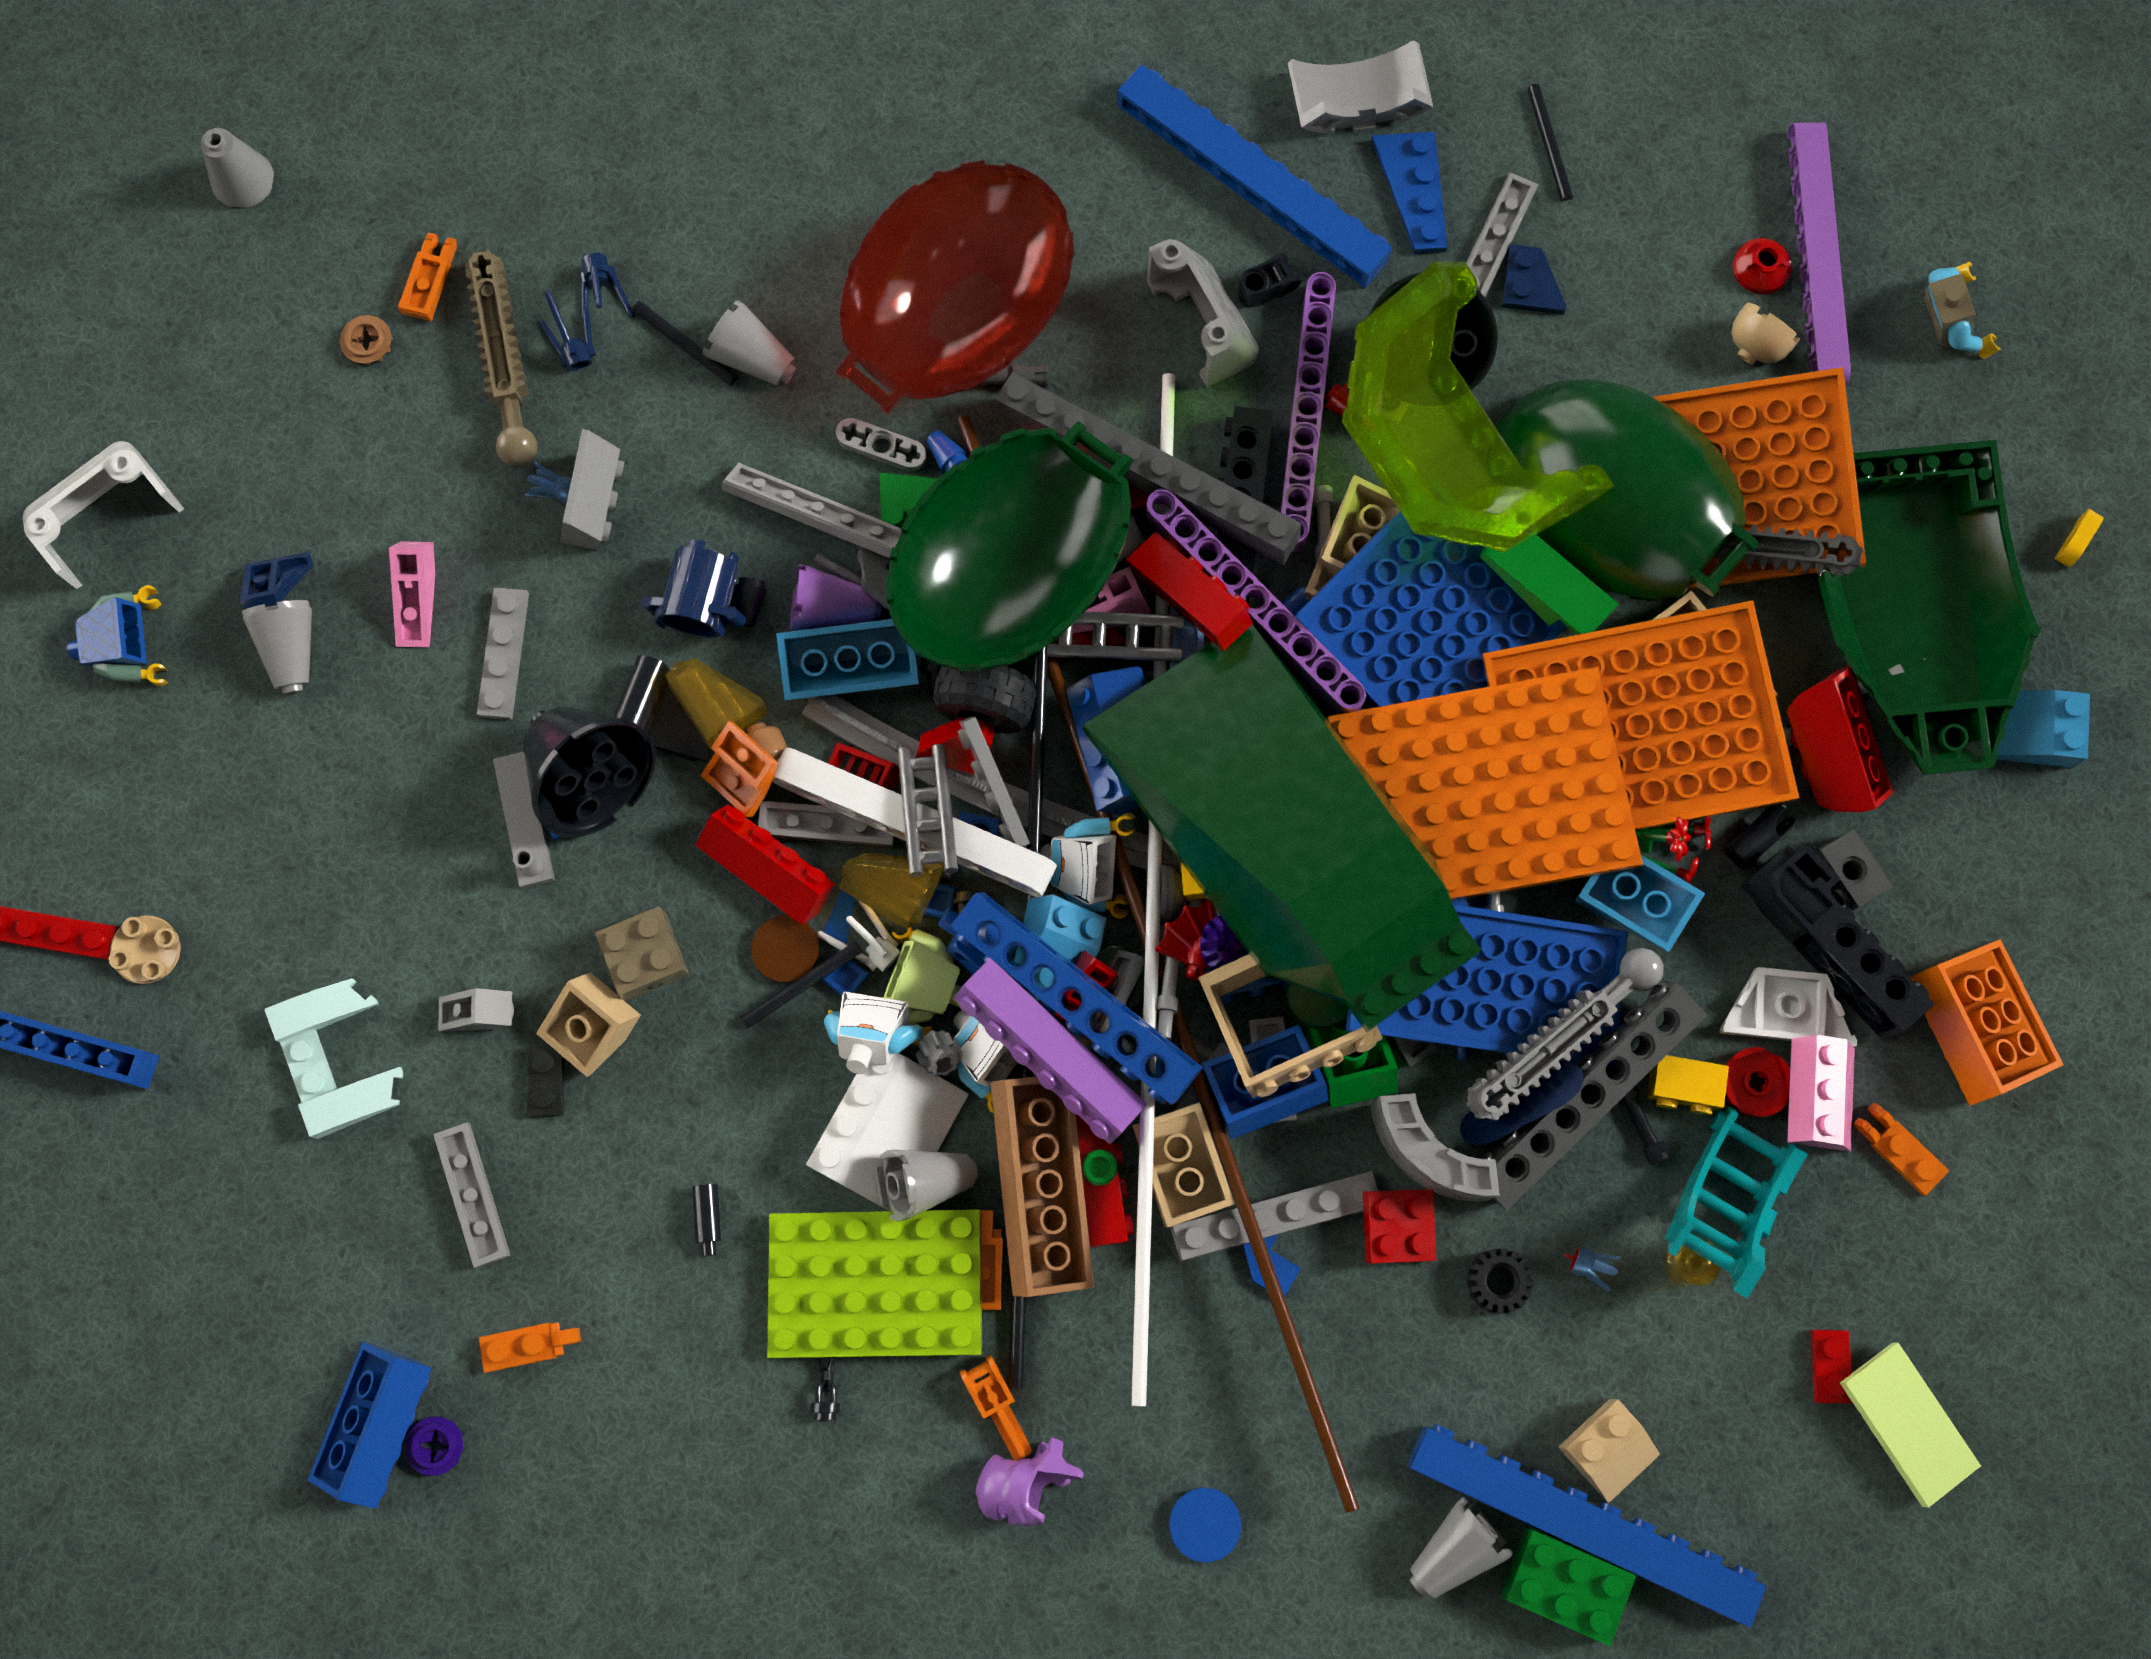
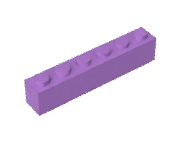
[954,958,1147,1144]

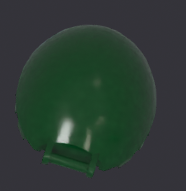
[1488,379,1759,601]
[886,422,1133,671]

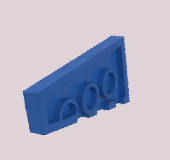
[1371,132,1448,254]

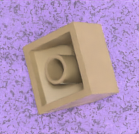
[536,972,641,1077]
[1558,1399,1660,1503]

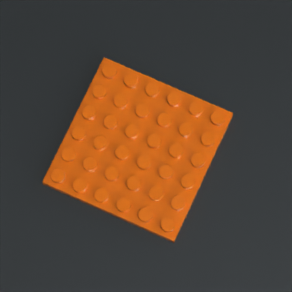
[1653,367,1866,589]

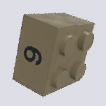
[595,906,690,1001]

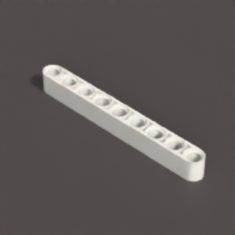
[772,747,1057,897]

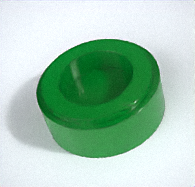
[1082,1150,1118,1186]

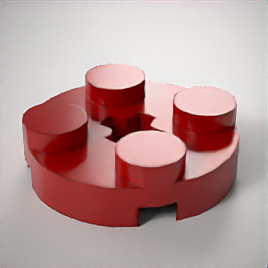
[1725,1047,1790,1118]

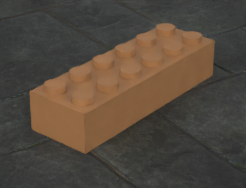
[991,1077,1094,1297]

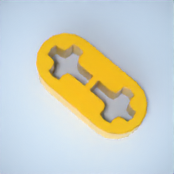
[2054,508,2104,568]

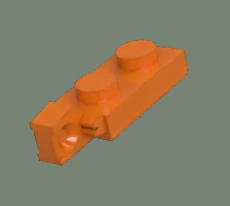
[981,1210,1003,1310]
[479,1323,582,1373]

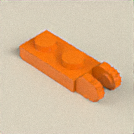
[398,233,457,322]
[1853,1103,1949,1196]

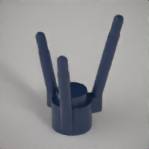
[580,253,634,320]
[538,290,596,371]

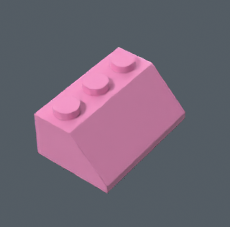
[1787,1035,1855,1152]

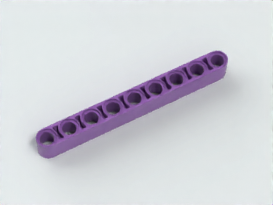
[1787,122,1851,387]
[1280,272,1336,552]
[1146,489,1366,714]

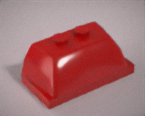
[1787,666,1894,812]

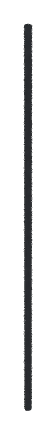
[1009,646,1047,1389]

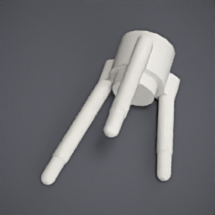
[816,898,901,972]

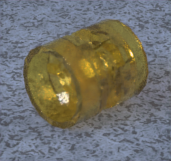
[1664,1239,1721,1286]

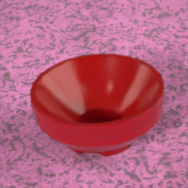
[1733,238,1792,294]

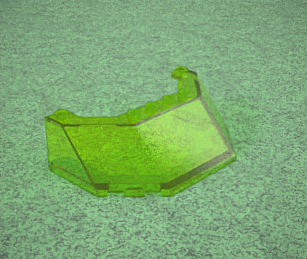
[1342,262,1614,552]

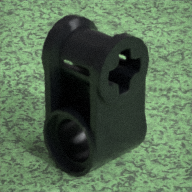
[1237,253,1301,307]

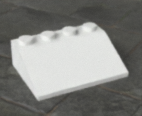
[806,1053,969,1211]

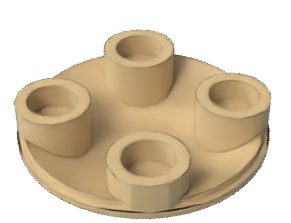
[109,916,181,984]

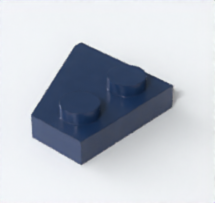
[1502,244,1566,315]
[240,552,313,610]

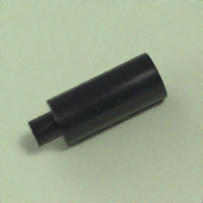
[692,1184,721,1256]

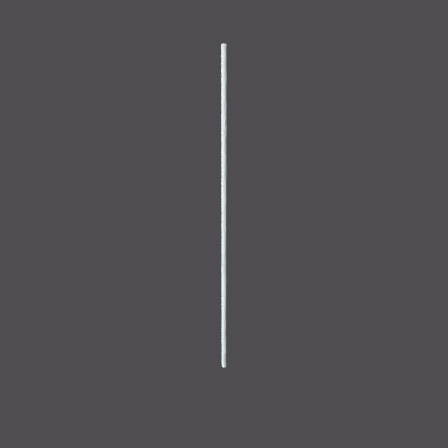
[1131,373,1175,1407]

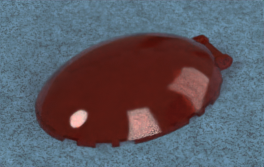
[836,160,1074,415]

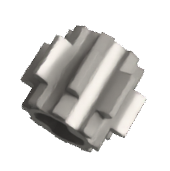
[915,1030,962,1077]

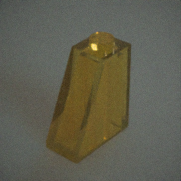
[665,657,768,750]
[839,852,944,929]

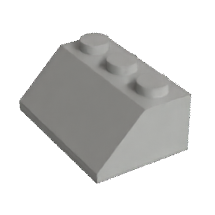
[560,429,624,550]

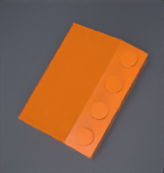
[1910,939,2064,1106]

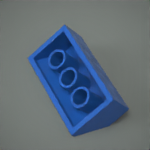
[1066,666,1146,816]
[307,1341,431,1509]

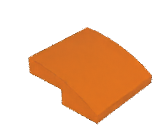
[700,721,778,817]

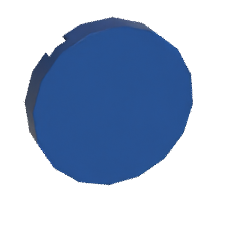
[1169,1487,1241,1563]

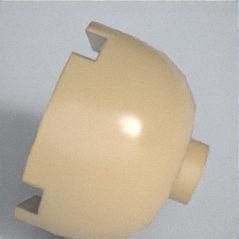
[1731,303,1800,365]

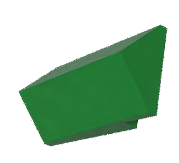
[1480,518,1619,635]

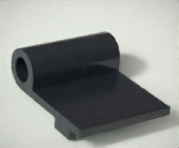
[614,655,733,763]

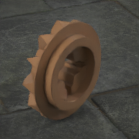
[340,315,393,366]

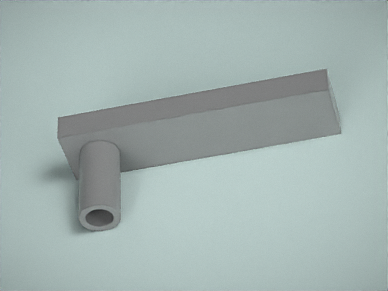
[493,752,555,889]

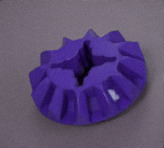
[1200,916,1245,970]
[405,1416,465,1476]

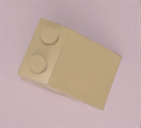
[1132,1102,1235,1228]

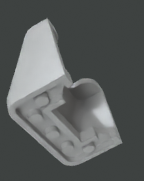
[1147,239,1259,388]

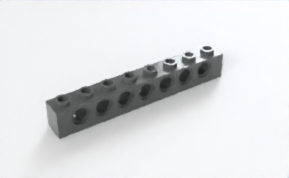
[1478,981,1707,1210]

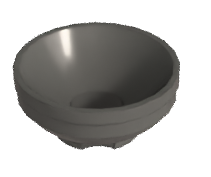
[1160,863,1188,925]

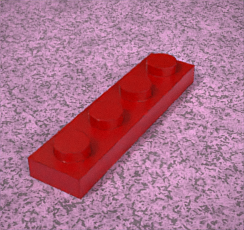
[0,906,120,961]

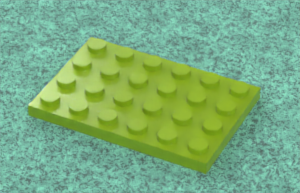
[767,1210,982,1358]

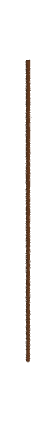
[957,415,1359,1513]

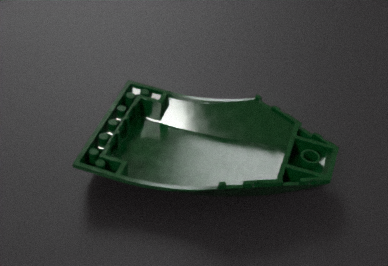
[1815,440,2042,775]

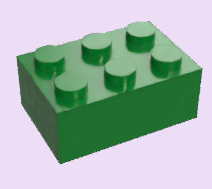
[1500,1527,1636,1647]

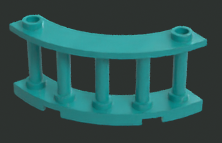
[1665,1105,1808,1298]

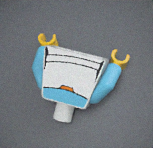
[1041,813,1136,919]
[824,992,932,1074]
[953,1010,1017,1113]

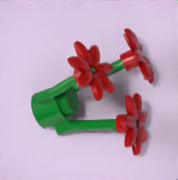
[1635,817,1712,884]

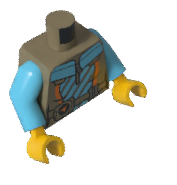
[1922,262,2001,359]

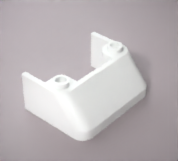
[23,441,184,589]

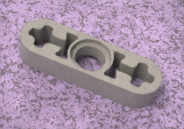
[836,418,927,472]

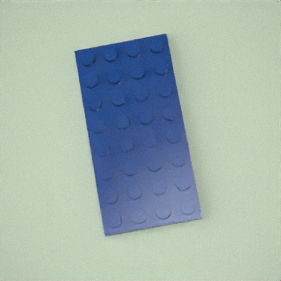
[1345,904,1628,1068]

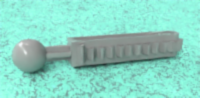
[1466,947,1664,1120]

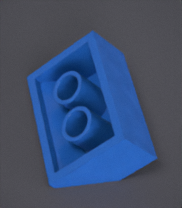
[1201,1025,1328,1139]

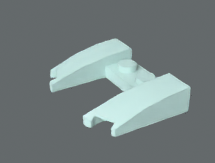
[264,978,403,1139]

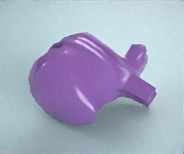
[976,1437,1084,1527]

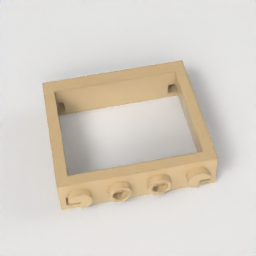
[1198,954,1383,1098]

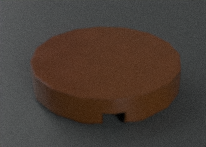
[751,915,820,983]

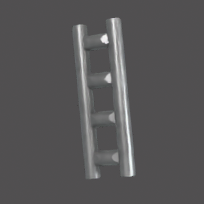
[1047,612,1185,662]
[897,744,958,877]

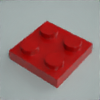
[1363,1189,1436,1263]

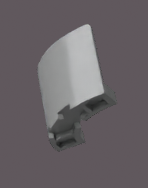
[1288,41,1433,134]
[1370,1093,1500,1201]

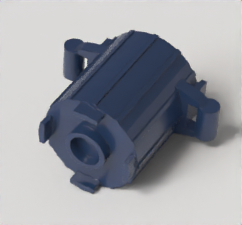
[641,539,746,638]

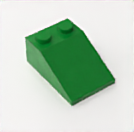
[1307,1017,1398,1108]

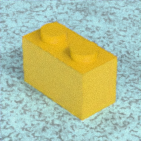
[1646,1055,1729,1115]

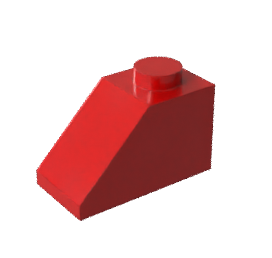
[916,717,995,775]

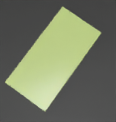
[1840,1343,1981,1508]

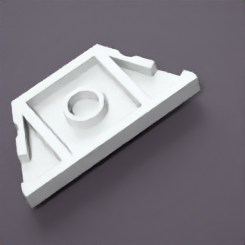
[1720,967,1857,1047]

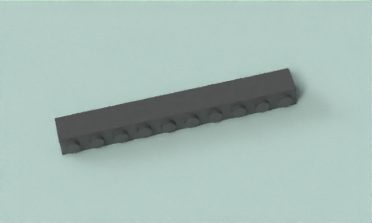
[995,372,1301,565]

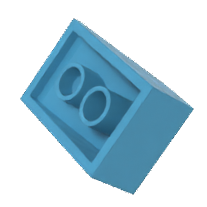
[1997,690,2090,768]
[1573,855,1705,952]
[1010,895,1107,1019]

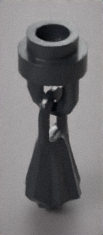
[811,1357,840,1420]

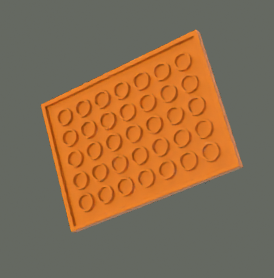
[1482,600,1799,831]
[1328,667,1643,901]

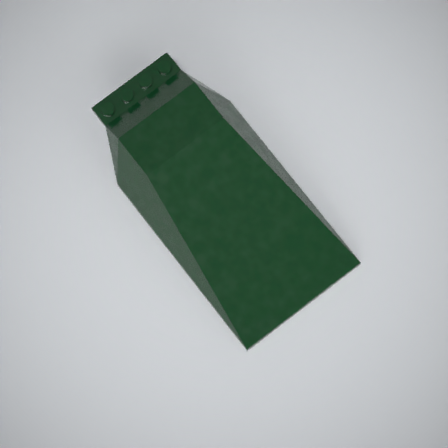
[1082,624,1482,1032]

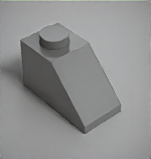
[438,988,514,1032]

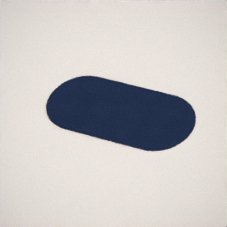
[1460,1062,1584,1145]

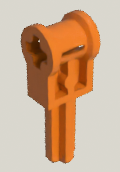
[959,1354,1032,1461]

